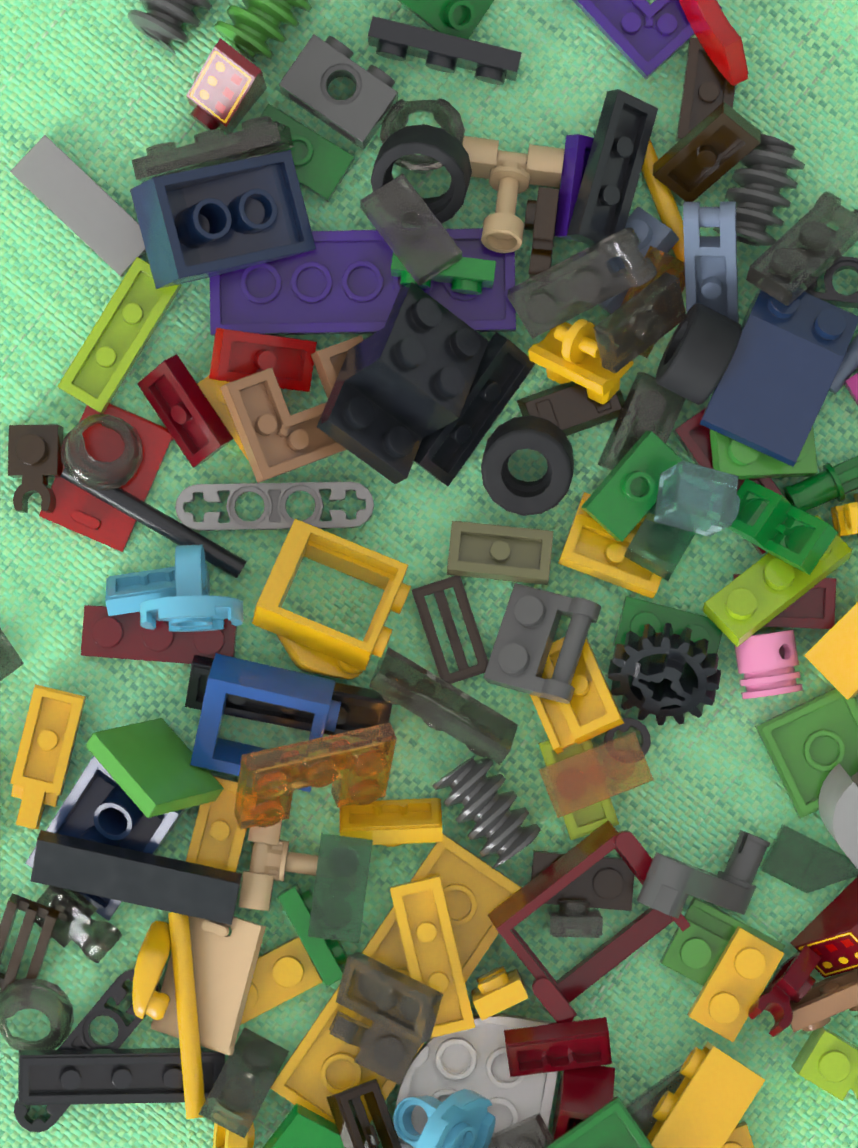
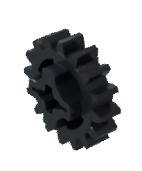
[608,623,721,725]

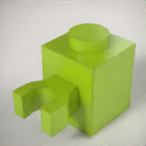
[792,1026,858,1101]

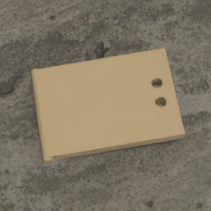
[151,916,266,1056]

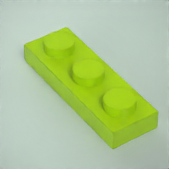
[57,257,182,415]
[703,515,852,647]

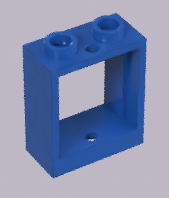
[190,653,341,792]

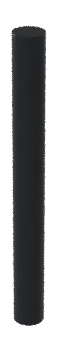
[60,459,247,579]

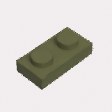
[447,521,553,585]

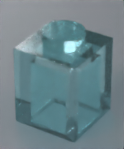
[654,461,740,537]

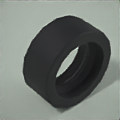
[371,124,472,228]

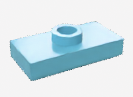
[105,563,210,616]

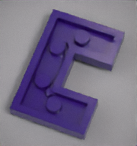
[573,0,722,79]

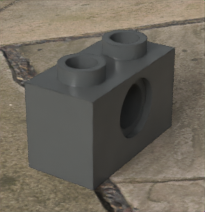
[279,34,398,150]

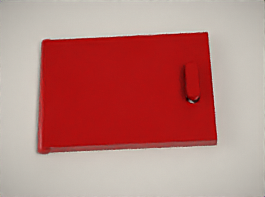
[39,404,174,552]

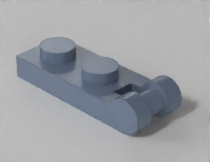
[683,201,739,323]

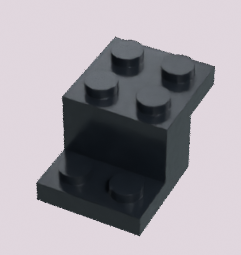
[317,282,489,484]

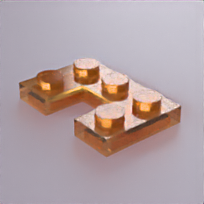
[234,723,397,830]

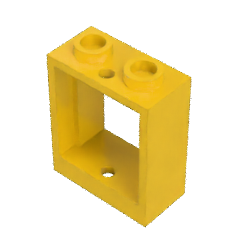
[252,519,411,671]

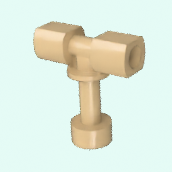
[463,136,565,253]
[238,805,360,911]

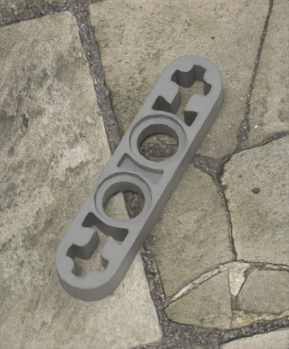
[175,482,374,531]

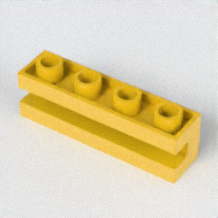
[647,1041,765,1148]

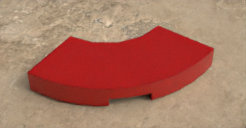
[679,0,749,86]

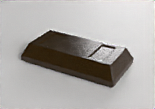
[517,381,629,436]

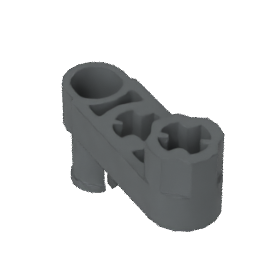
[637,830,770,919]

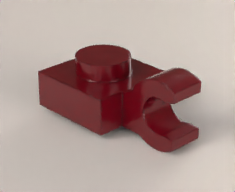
[748,945,821,1037]

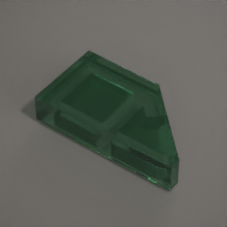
[760,824,858,893]

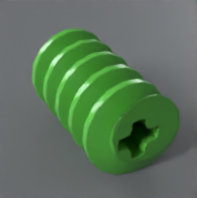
[214,0,312,63]

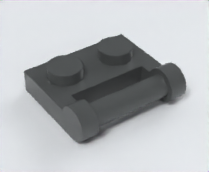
[483,583,601,704]

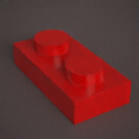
[209,327,317,392]

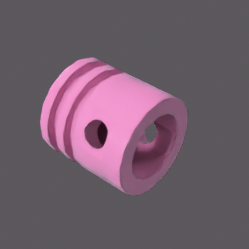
[734,630,803,699]

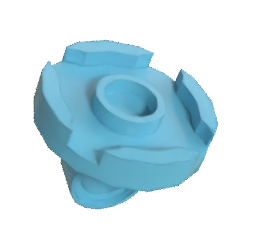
[140,544,244,632]
[393,1089,496,1148]

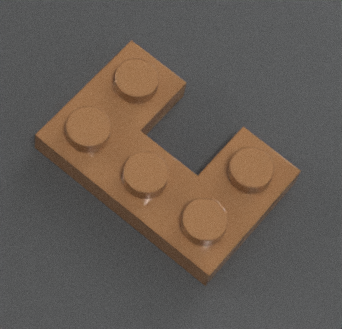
[220,335,363,483]

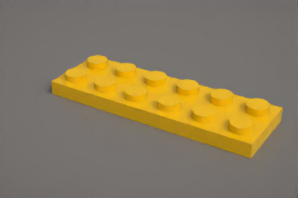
[270,833,522,1124]

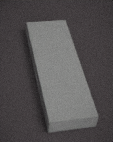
[10,135,146,278]

